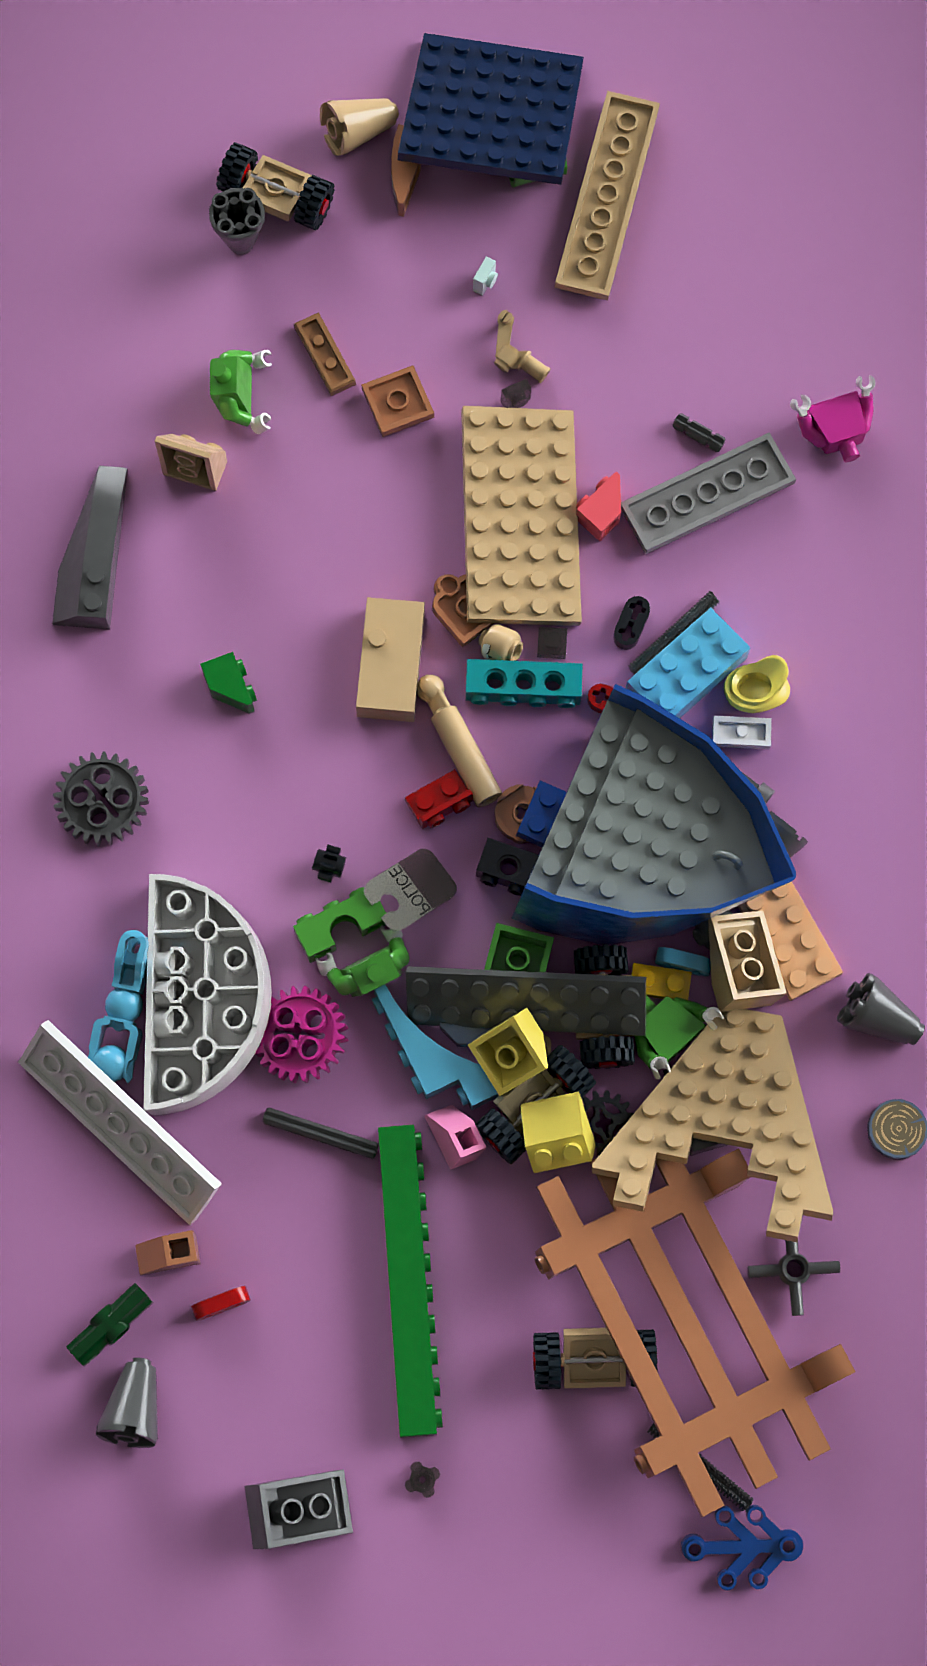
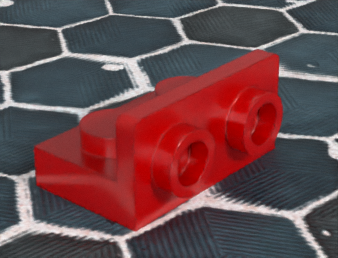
[405,769,473,829]

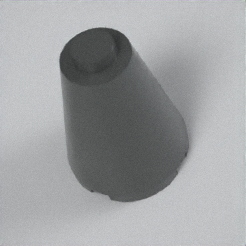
[96,1358,158,1448]

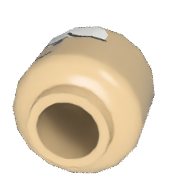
[479,624,523,661]

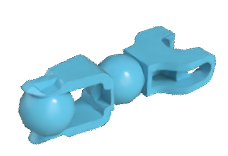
[88,930,149,1084]

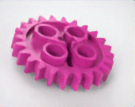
[255,986,348,1083]

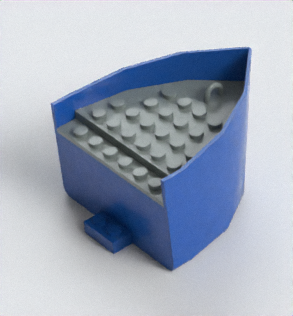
[511,684,797,945]

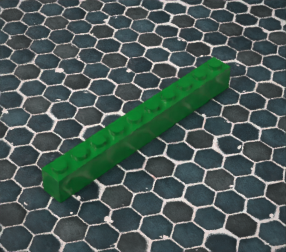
[378,1125,443,1438]

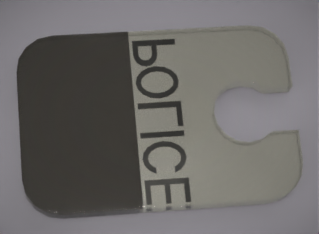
[364,849,457,931]

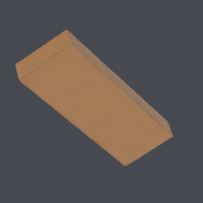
[294,312,356,396]

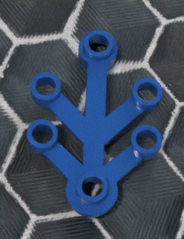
[681,1505,803,1590]

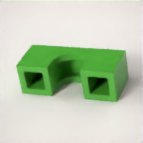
[293,887,387,963]

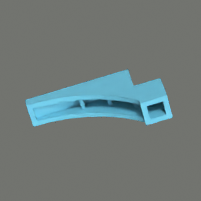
[372,984,499,1111]

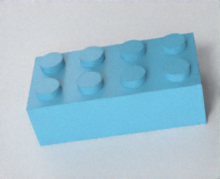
[626,607,751,718]

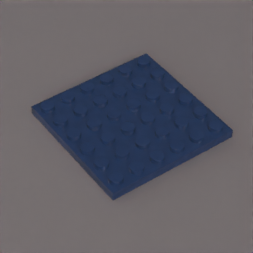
[398,33,584,185]

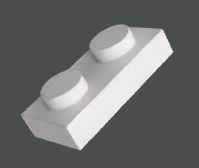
[712,716,772,749]

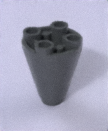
[209,188,265,255]
[837,973,925,1045]

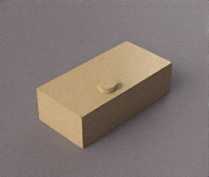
[356,597,425,722]

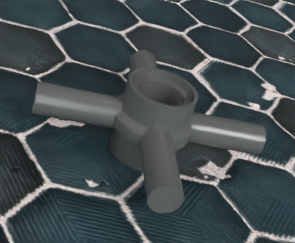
[748,1240,840,1316]

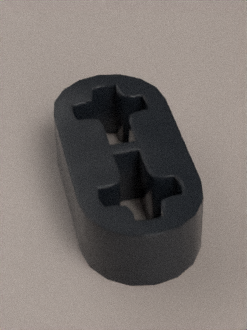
[613,596,650,650]

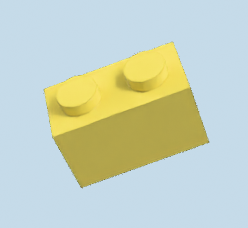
[468,1008,548,1096]
[520,1091,596,1173]

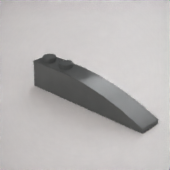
[52,466,128,629]

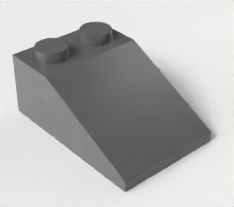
[244,1469,353,1550]

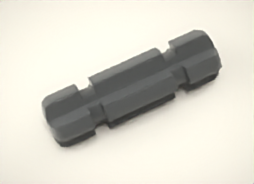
[673,413,726,452]

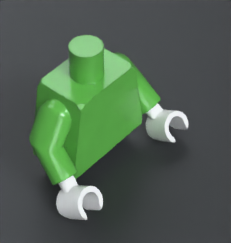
[210,350,272,434]
[316,925,409,997]
[634,995,724,1079]

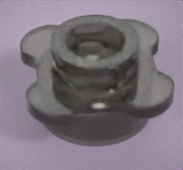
[405,1462,440,1498]

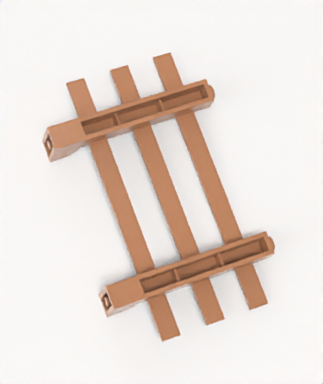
[535,1148,856,1517]

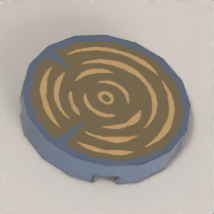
[867,1099,927,1160]

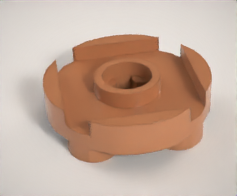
[494,784,537,844]

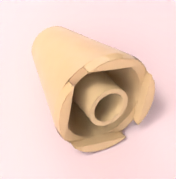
[320,98,399,156]

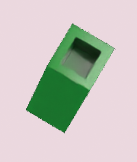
[200,652,257,714]

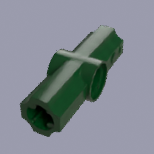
[66,1283,153,1367]

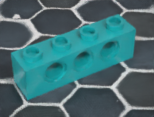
[465,659,583,708]

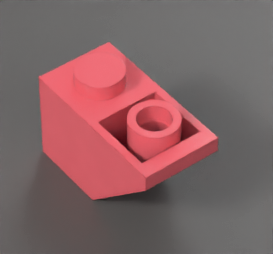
[576,472,621,541]

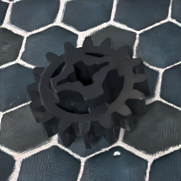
[582,1090,634,1155]

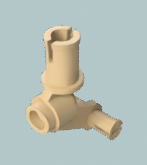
[494,310,551,383]

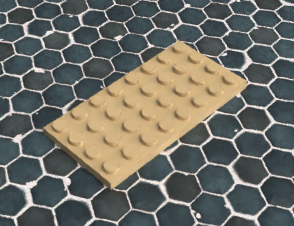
[461,406,582,626]

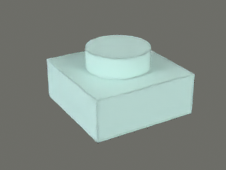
[473,256,498,296]

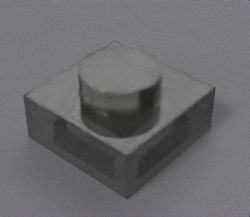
[501,379,531,408]
[537,627,568,659]

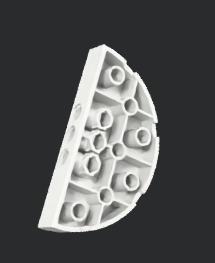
[143,874,272,1115]

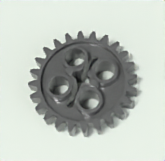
[53,751,149,846]

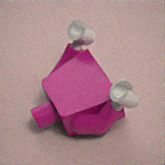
[790,375,876,463]

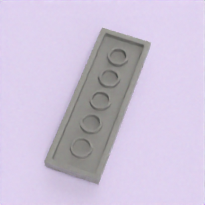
[621,432,796,554]

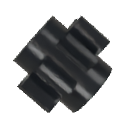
[312,844,347,883]

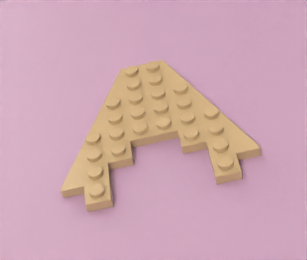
[592,1009,833,1242]

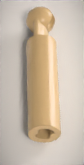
[417,675,502,808]

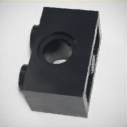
[476,838,539,896]

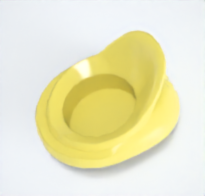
[723,655,790,713]

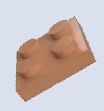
[361,365,434,437]

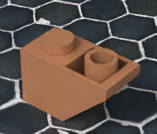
[135,1230,201,1276]

